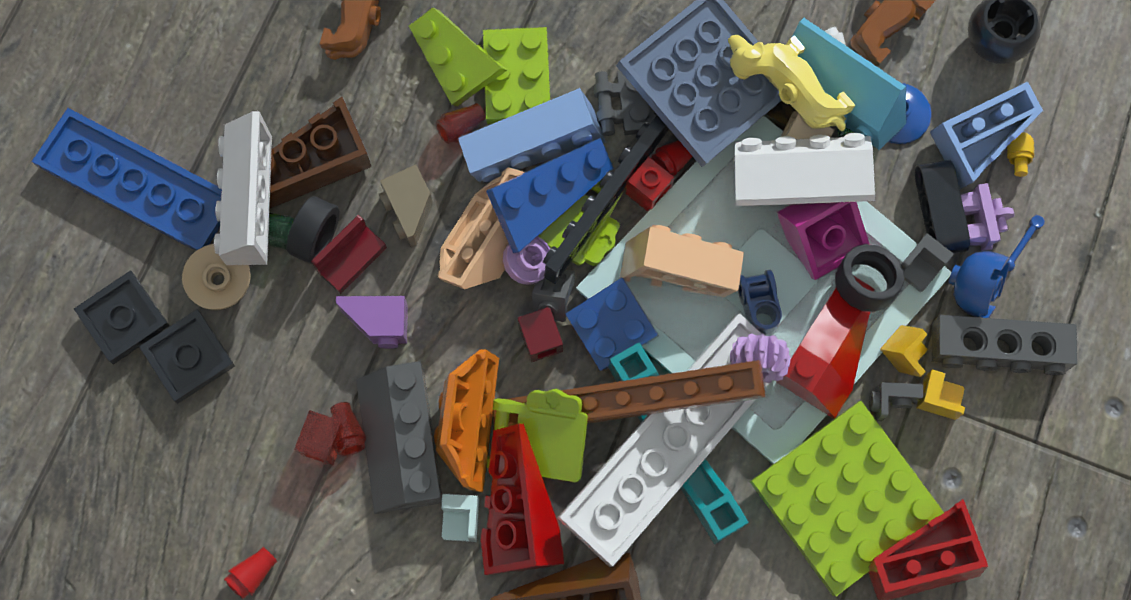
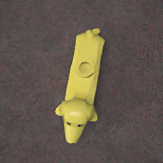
[728,35,855,131]

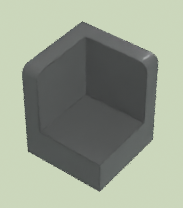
[901,234,954,292]

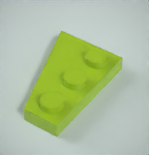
[409,8,507,107]

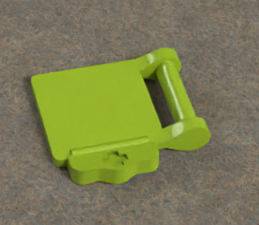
[538,180,624,266]
[486,389,588,482]

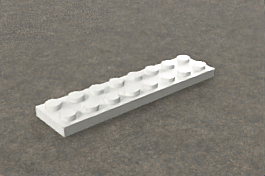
[557,313,769,567]

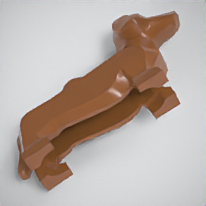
[319,0,381,60]
[850,0,936,67]

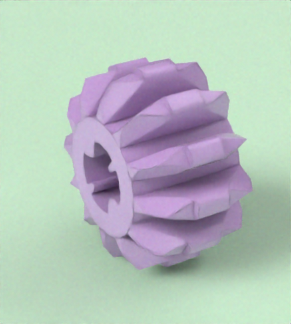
[730,333,790,383]

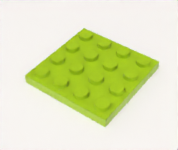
[750,401,944,597]

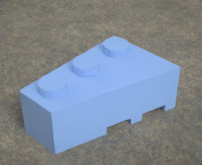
[930,82,1043,190]

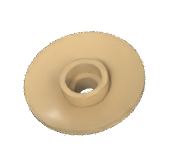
[182,244,251,310]

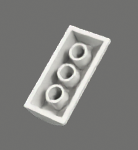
[214,111,272,265]
[735,133,875,206]

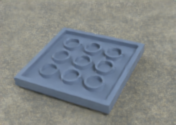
[616,0,782,167]

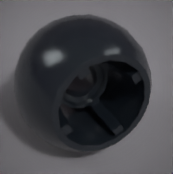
[968,0,1041,64]

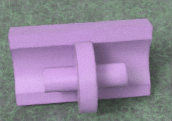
[961,183,1015,251]

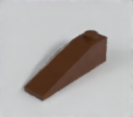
[490,552,641,600]

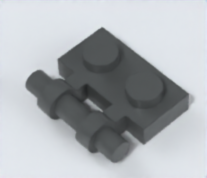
[593,71,656,136]

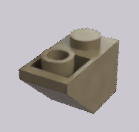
[378,164,433,247]

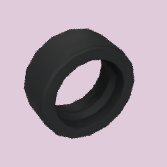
[287,196,340,264]
[835,244,905,312]

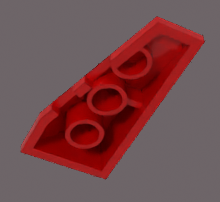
[776,275,875,419]
[480,424,564,575]

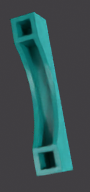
[608,342,749,545]

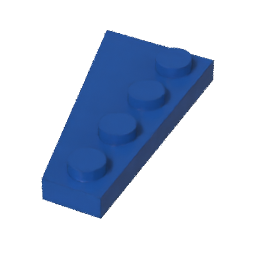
[486,138,614,253]

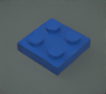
[565,278,659,371]

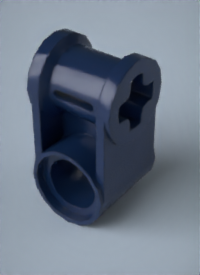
[738,269,782,336]

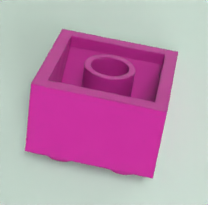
[777,202,870,280]

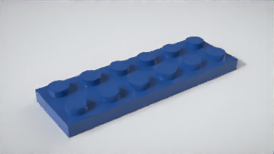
[32,108,222,251]

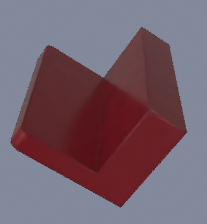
[311,215,387,294]

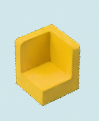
[880,325,928,377]
[916,369,965,420]

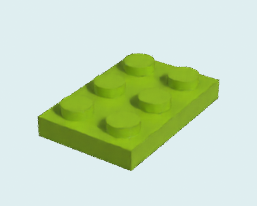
[483,27,550,124]

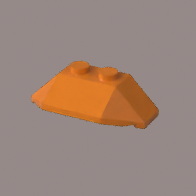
[434,349,499,493]

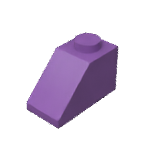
[336,296,408,349]

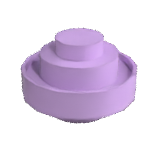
[503,236,550,285]

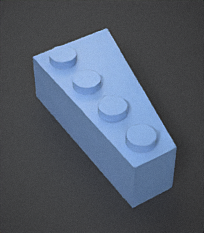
[458,88,606,182]

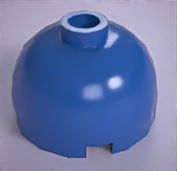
[949,251,1010,318]

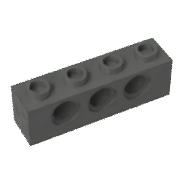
[932,315,1077,376]

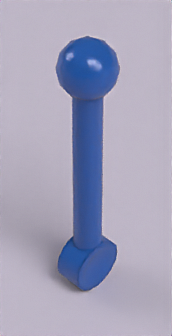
[1007,215,1044,272]

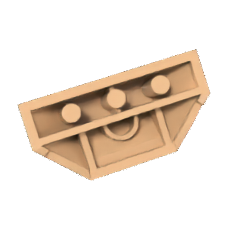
[438,167,525,289]

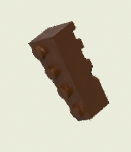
[269,97,372,209]

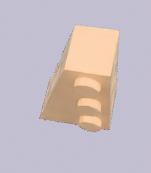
[620,225,744,297]

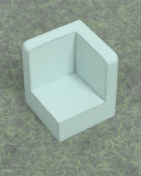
[441,494,479,542]

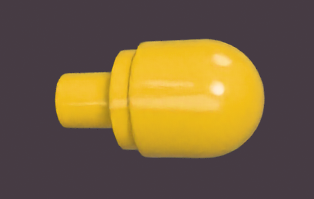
[1007,132,1034,177]

